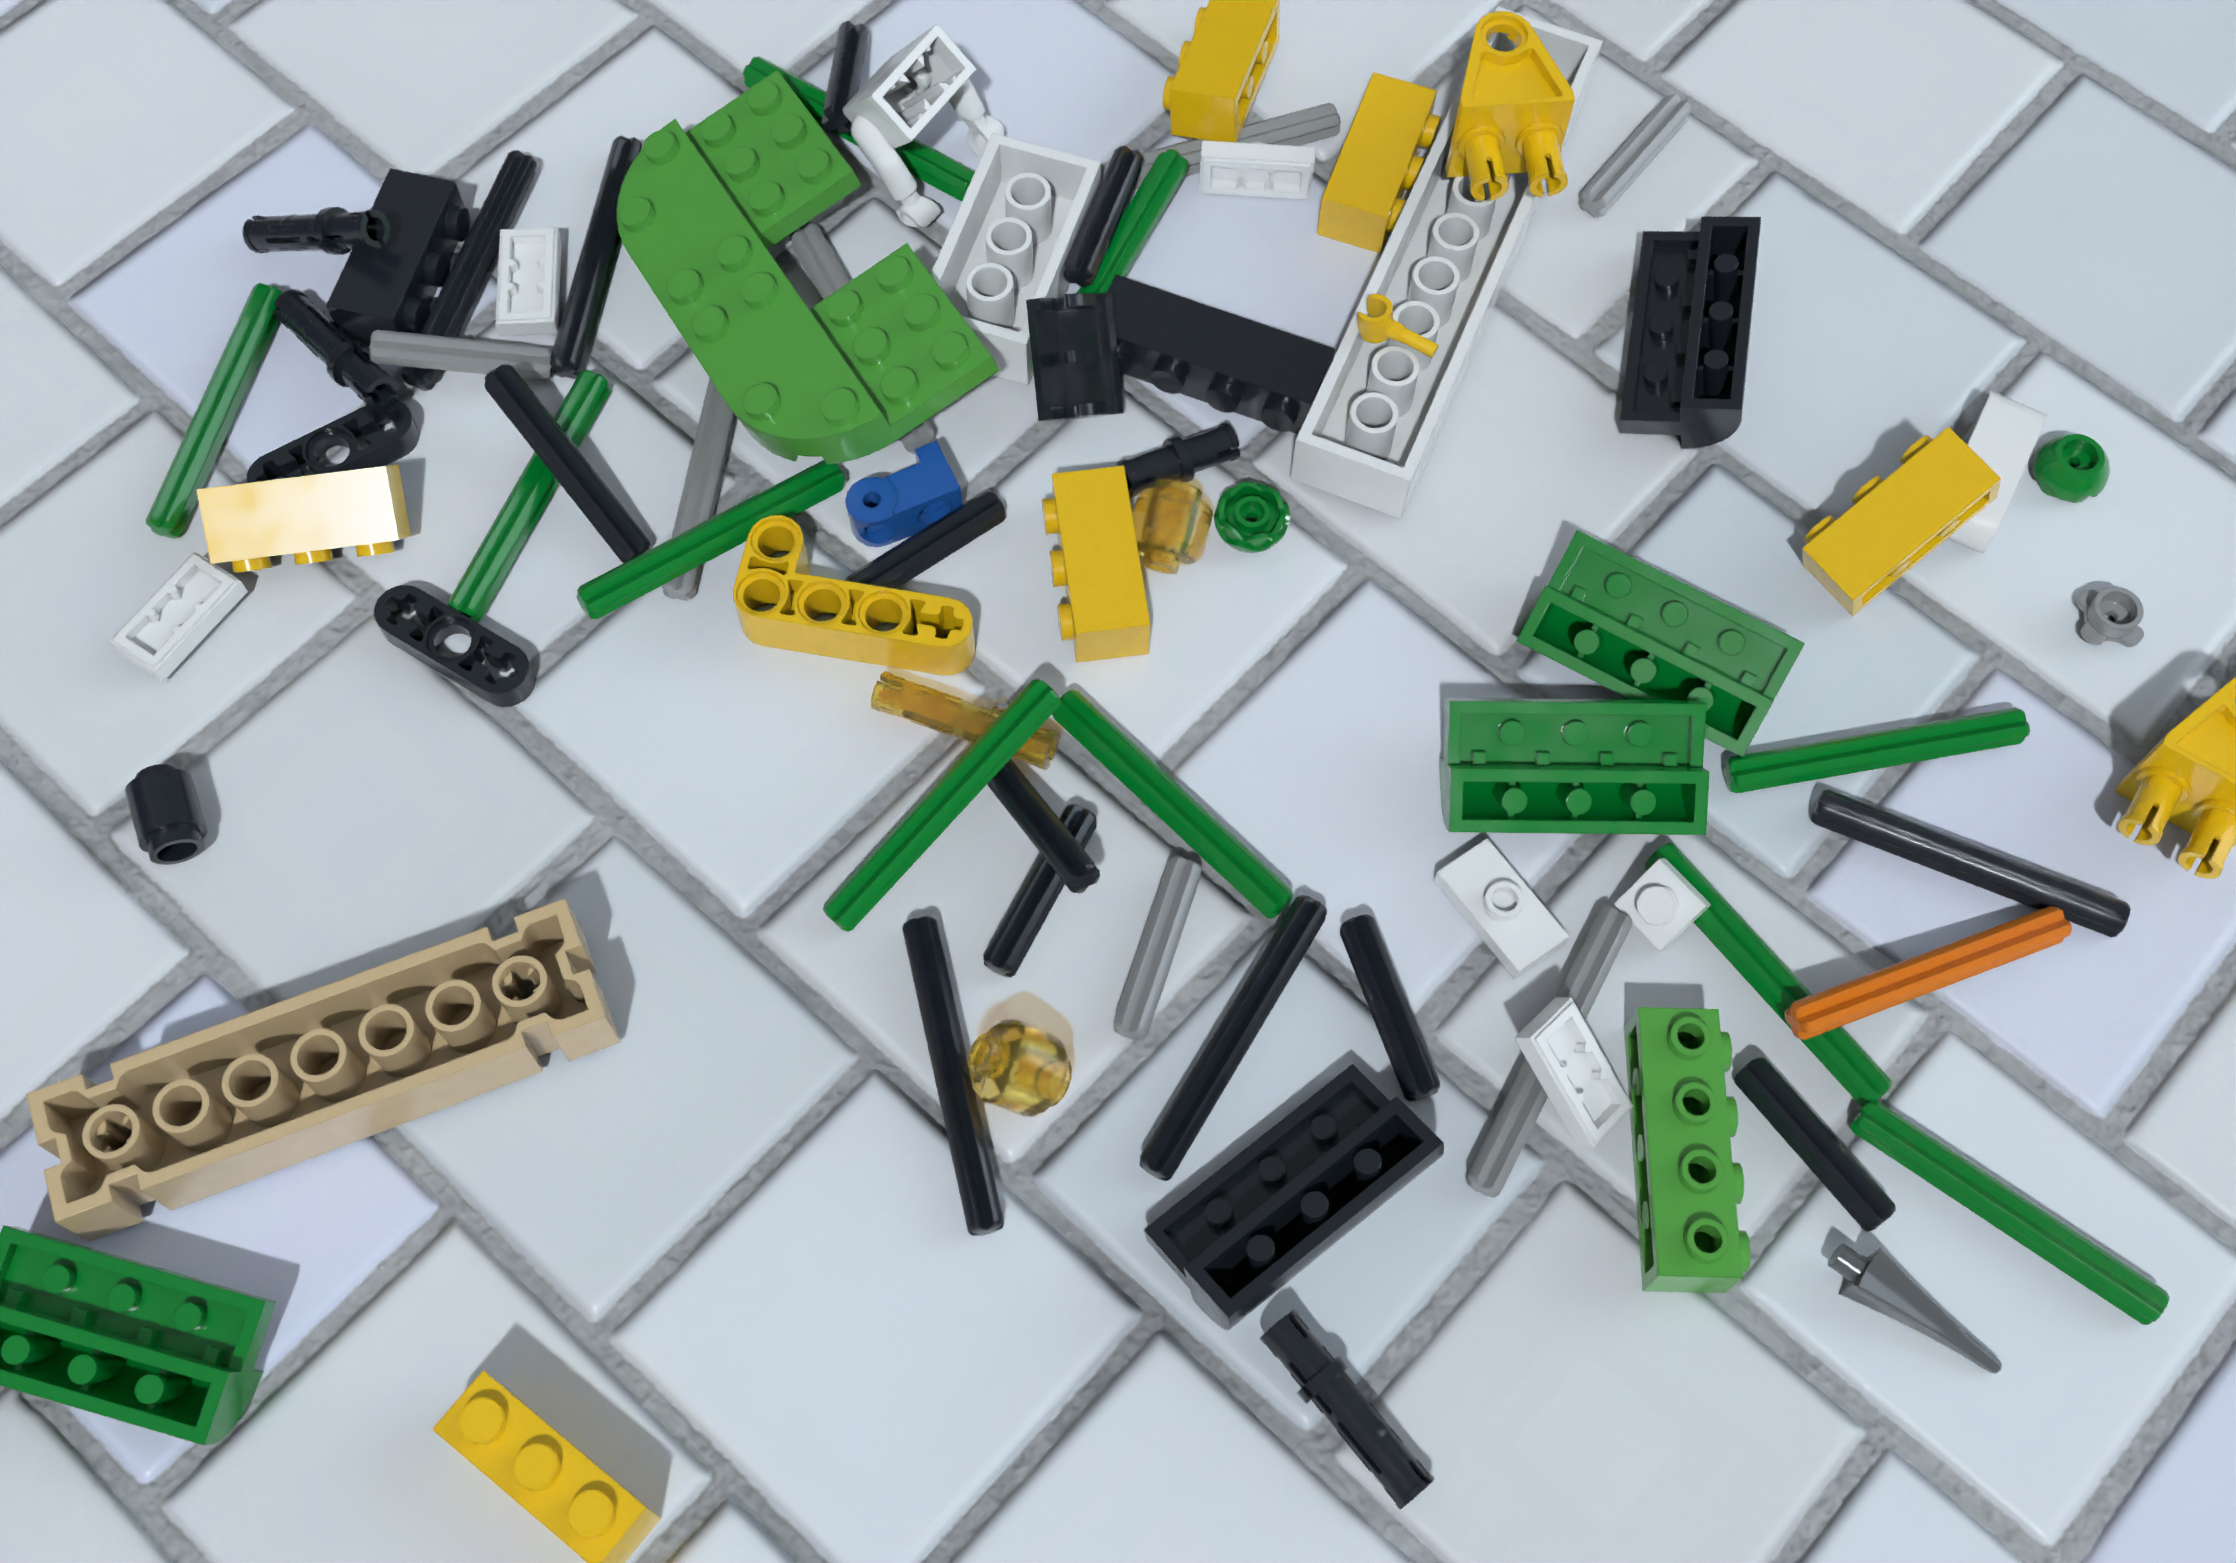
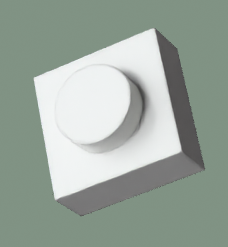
[1614,858,1711,951]

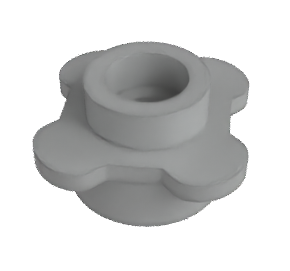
[2077,586,2144,647]

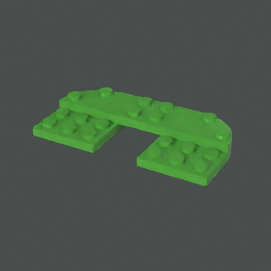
[617,70,999,464]

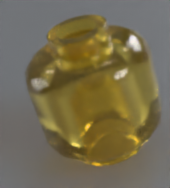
[1132,479,1213,574]
[968,1019,1072,1117]

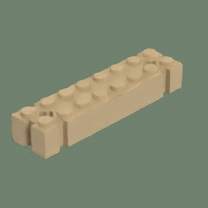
[26,898,620,1242]

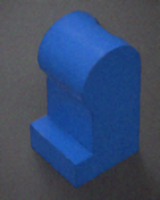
[845,441,963,547]

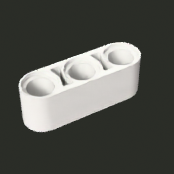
[1948,391,2047,553]

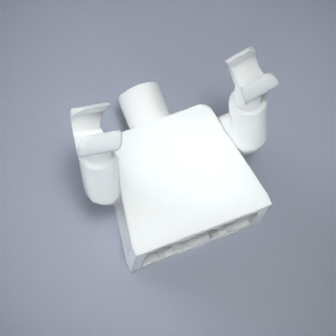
[842,24,1004,227]

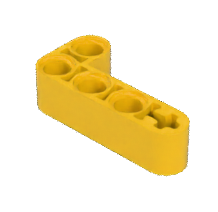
[733,515,975,675]

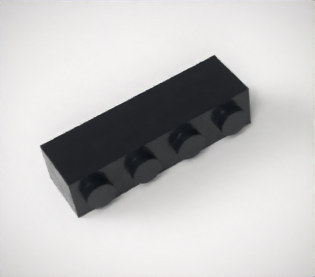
[1107,274,1335,434]

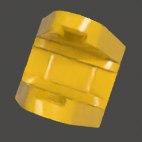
[1445,11,1575,201]
[2115,677,2236,879]

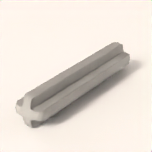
[1579,94,1692,218]
[370,330,551,380]
[1113,856,1202,1041]

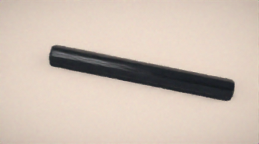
[550,136,642,379]
[402,150,537,391]
[1811,789,2131,937]
[1139,895,1327,1181]
[902,916,1004,1236]

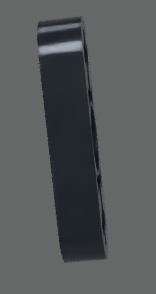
[247,400,420,483]
[374,585,536,707]

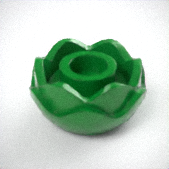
[2033,433,2110,503]
[1214,481,1290,553]

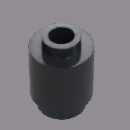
[125,764,207,865]

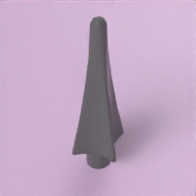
[1828,1243,2002,1374]

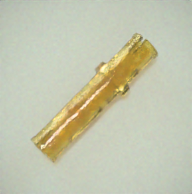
[871,671,1060,770]

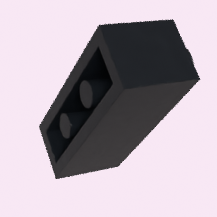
[326,168,470,346]

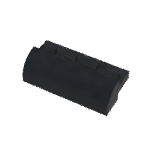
[1620,217,1761,449]
[1143,1064,1444,1330]

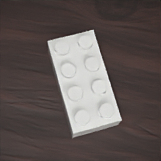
[931,133,1101,385]

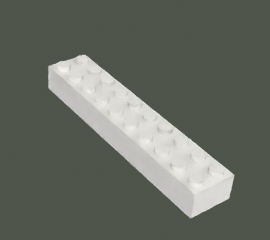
[1290,6,1603,519]

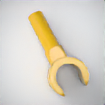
[1357,294,1439,358]

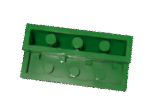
[1516,530,1805,757]
[1440,698,1710,835]
[0,1225,277,1446]

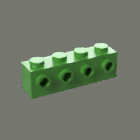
[1624,1007,1750,1293]

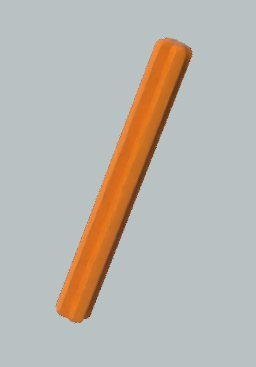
[1785,906,2072,1040]

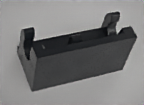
[1026,293,1124,421]

